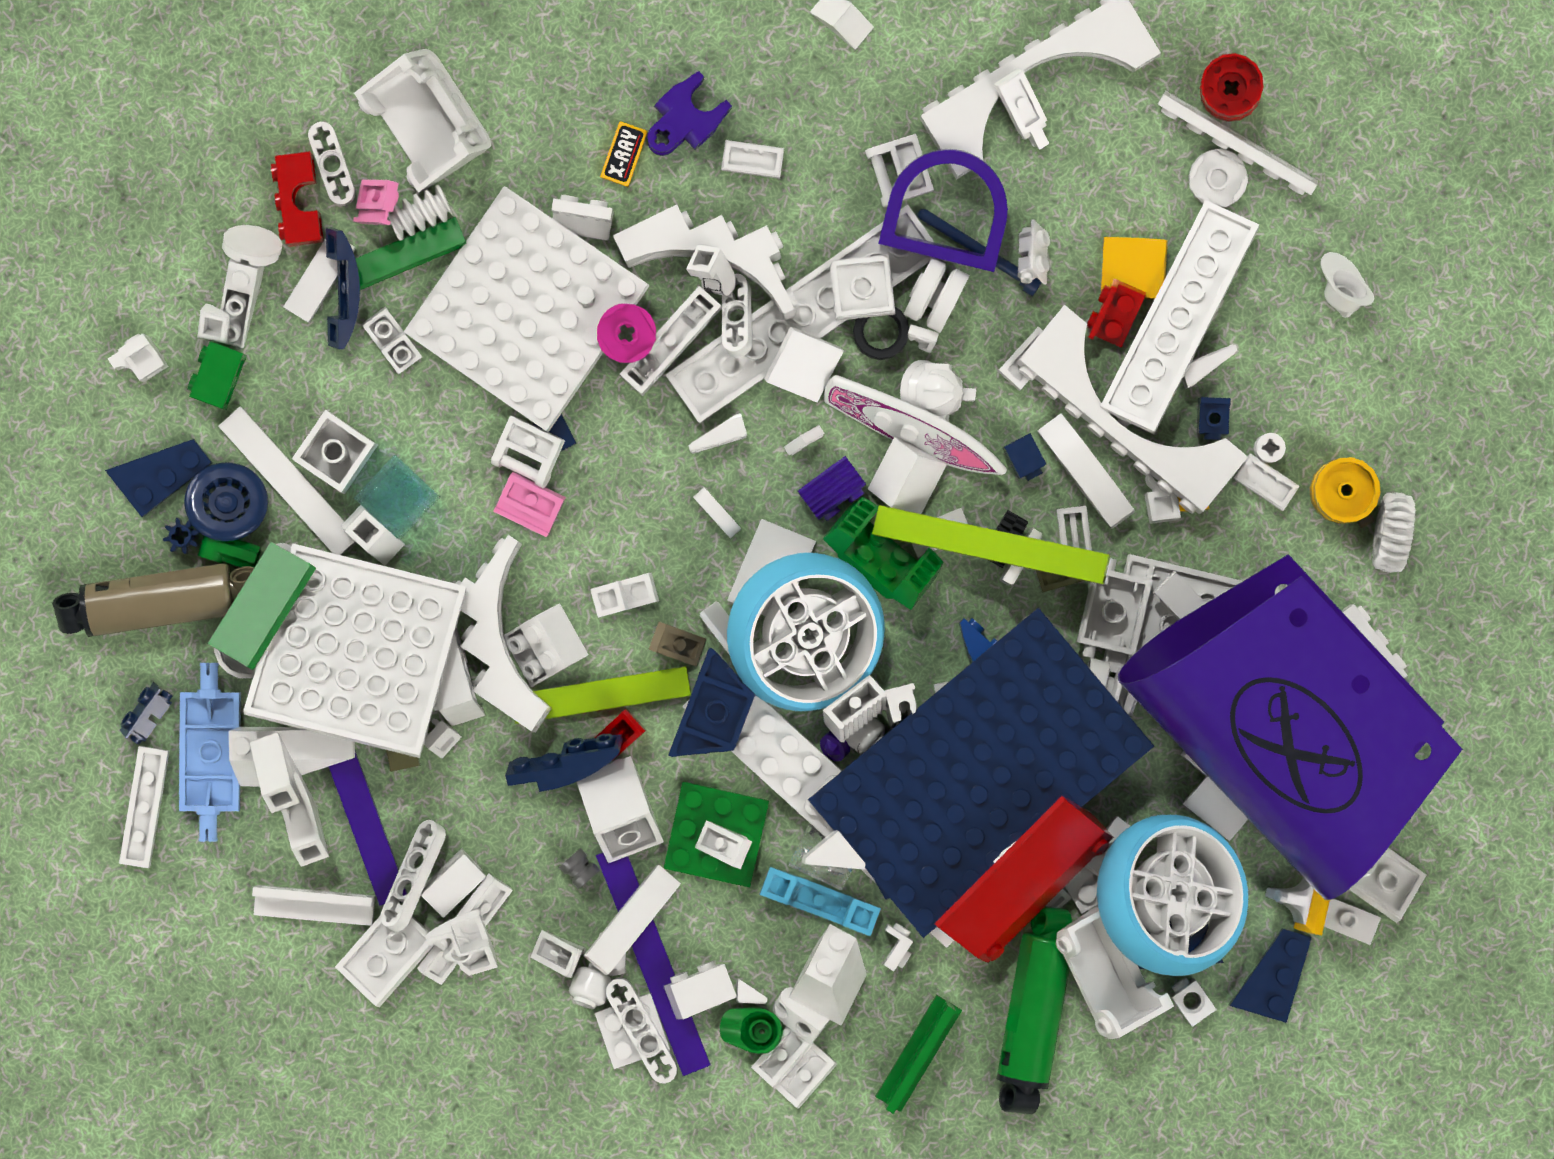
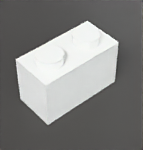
[664,961,737,1019]

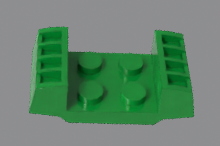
[823,497,944,610]

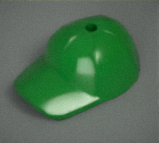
[720,1008,783,1054]

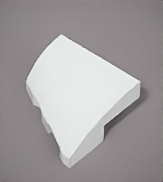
[1183,775,1248,841]
[425,909,497,976]

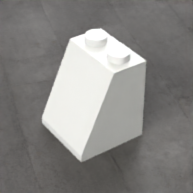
[577,756,664,863]
[789,924,867,1025]

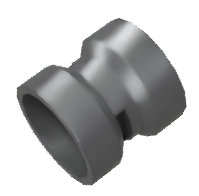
[559,848,600,889]

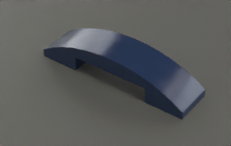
[326,227,360,349]

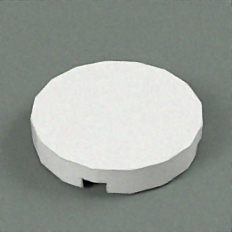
[1188,149,1248,208]
[222,225,282,266]

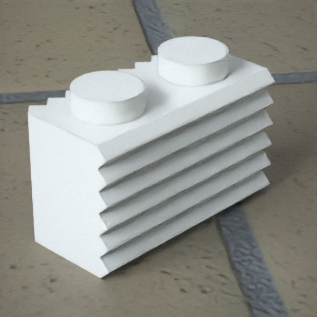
[823,675,887,742]

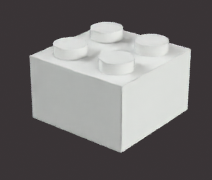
[292,410,378,494]

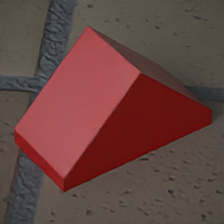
[594,708,646,761]

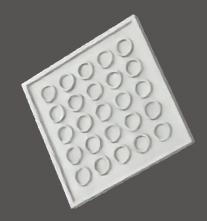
[404,186,649,432]
[243,543,466,758]

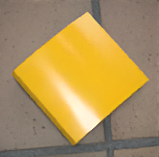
[1101,237,1168,299]

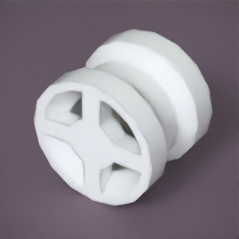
[1253,433,1286,463]

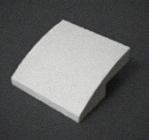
[751,1026,837,1108]

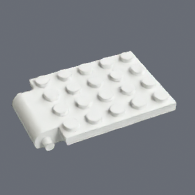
[1076,554,1242,673]

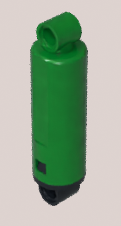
[996,906,1072,1114]

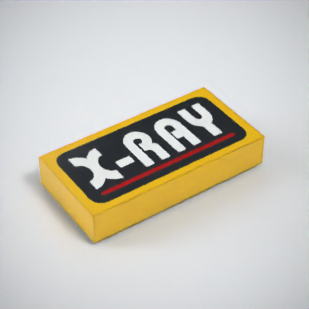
[600,121,648,188]

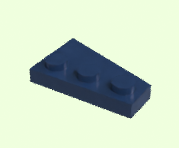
[105,439,213,517]
[1229,928,1312,1023]

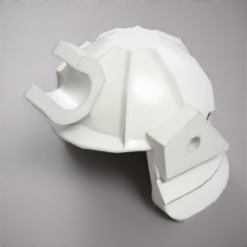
[900,360,976,422]

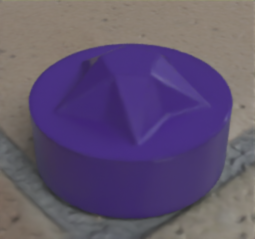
[820,731,850,761]

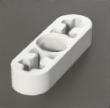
[308,122,356,206]
[722,274,752,357]

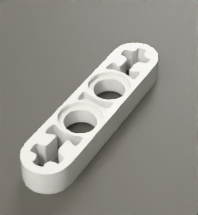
[380,820,446,932]
[606,977,677,1083]

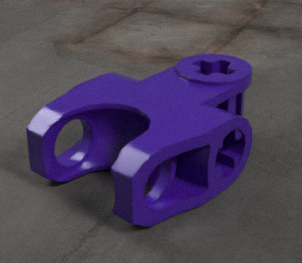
[647,71,732,156]

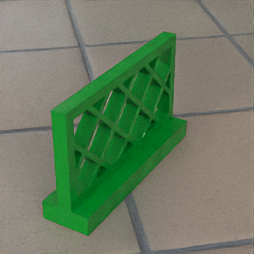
[875,994,962,1114]

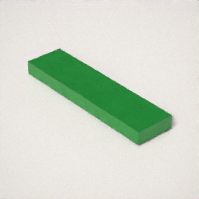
[355,216,467,290]

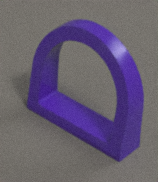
[878,149,1008,272]

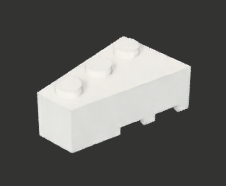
[434,626,485,726]

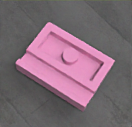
[353,180,399,225]
[493,472,566,537]

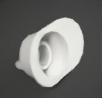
[1321,252,1374,318]

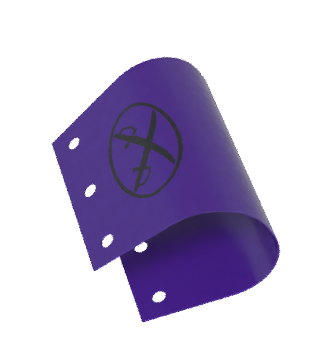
[1118,554,1463,900]

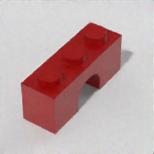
[271,151,324,247]

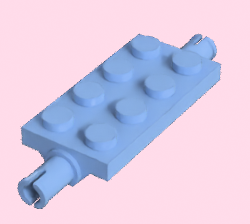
[179,663,241,842]

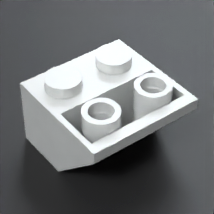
[504,603,589,687]

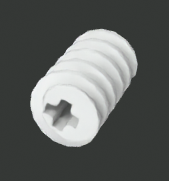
[388,185,453,241]

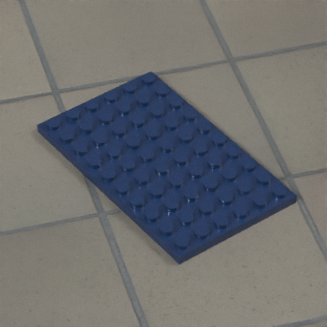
[808,607,1154,938]

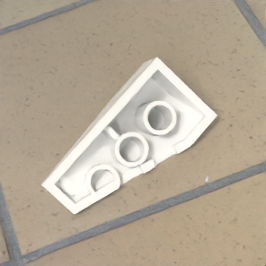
[229,727,355,787]

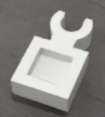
[1145,474,1181,524]

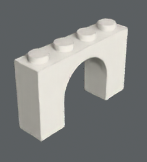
[250,732,329,867]

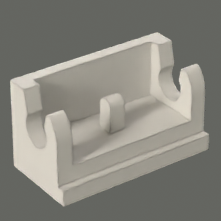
[885,683,916,729]
[421,848,486,918]

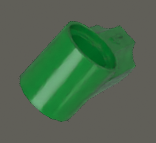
[198,536,262,568]

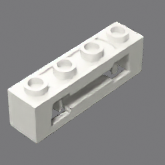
[620,286,722,396]

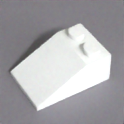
[727,519,816,616]

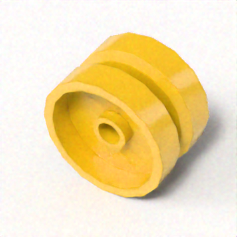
[1310,457,1381,524]

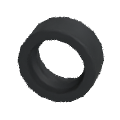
[853,307,909,360]

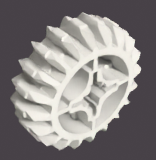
[1372,492,1416,573]

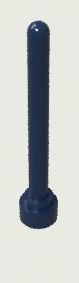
[918,209,1042,297]

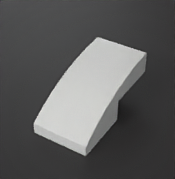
[590,573,659,618]

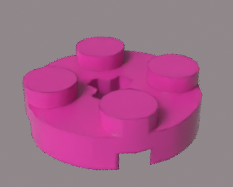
[597,304,656,363]

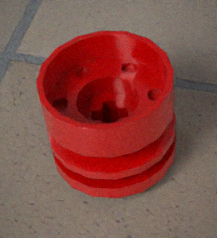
[1200,53,1264,122]

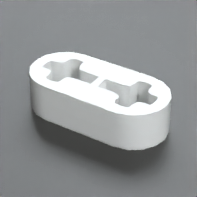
[693,487,741,539]

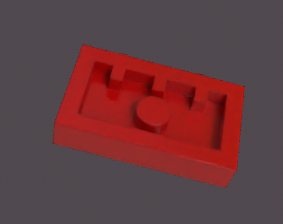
[1087,279,1146,348]

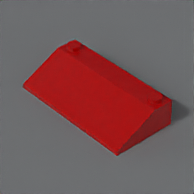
[934,796,1114,963]

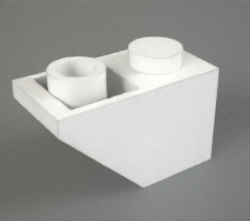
[341,504,405,565]

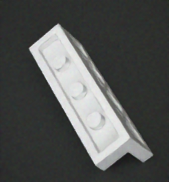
[252,885,376,926]

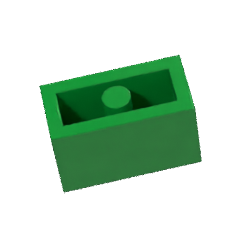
[187,341,247,410]

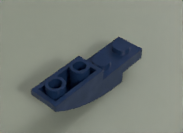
[505,734,623,792]

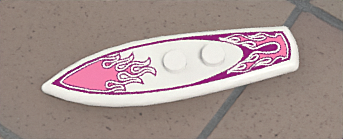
[824,375,1007,475]

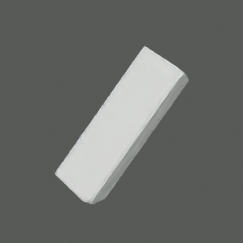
[699,602,729,654]

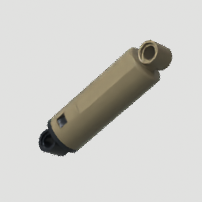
[52,564,255,637]

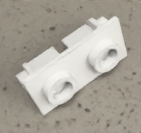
[1018,220,1050,285]

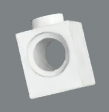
[1169,978,1217,1027]

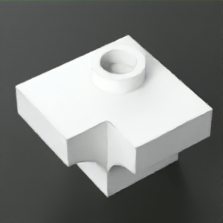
[108,334,169,382]

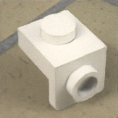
[883,922,913,971]

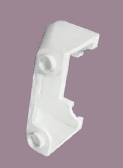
[354,49,491,192]
[1056,906,1174,1039]

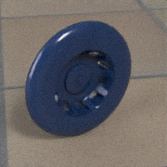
[184,462,268,541]

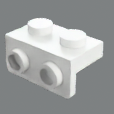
[552,195,614,241]

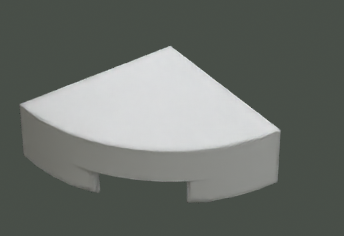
[908,324,939,353]
[784,425,824,455]

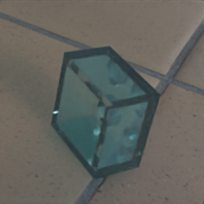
[354,455,441,540]

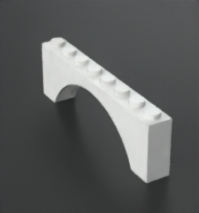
[920,0,1161,180]
[1017,305,1248,514]

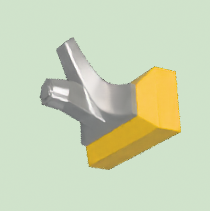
[1265,878,1330,936]

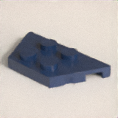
[668,647,755,757]

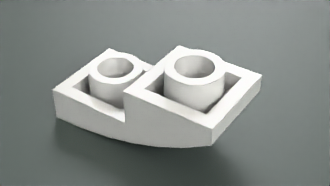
[362,307,422,374]

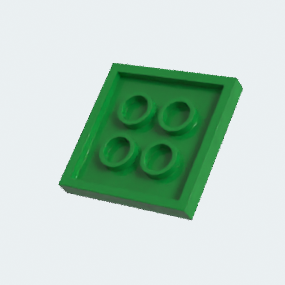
[663,781,769,888]

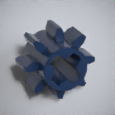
[163,518,200,554]

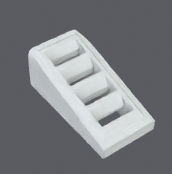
[1182,344,1237,389]
[688,413,747,454]

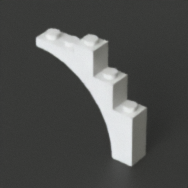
[613,205,798,320]
[455,535,552,733]

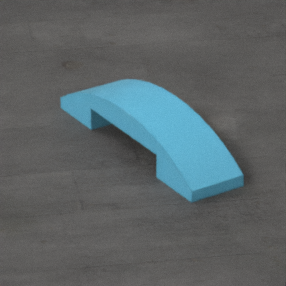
[759,867,881,936]

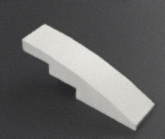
[1037,413,1135,529]

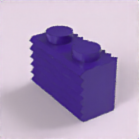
[797,456,866,521]

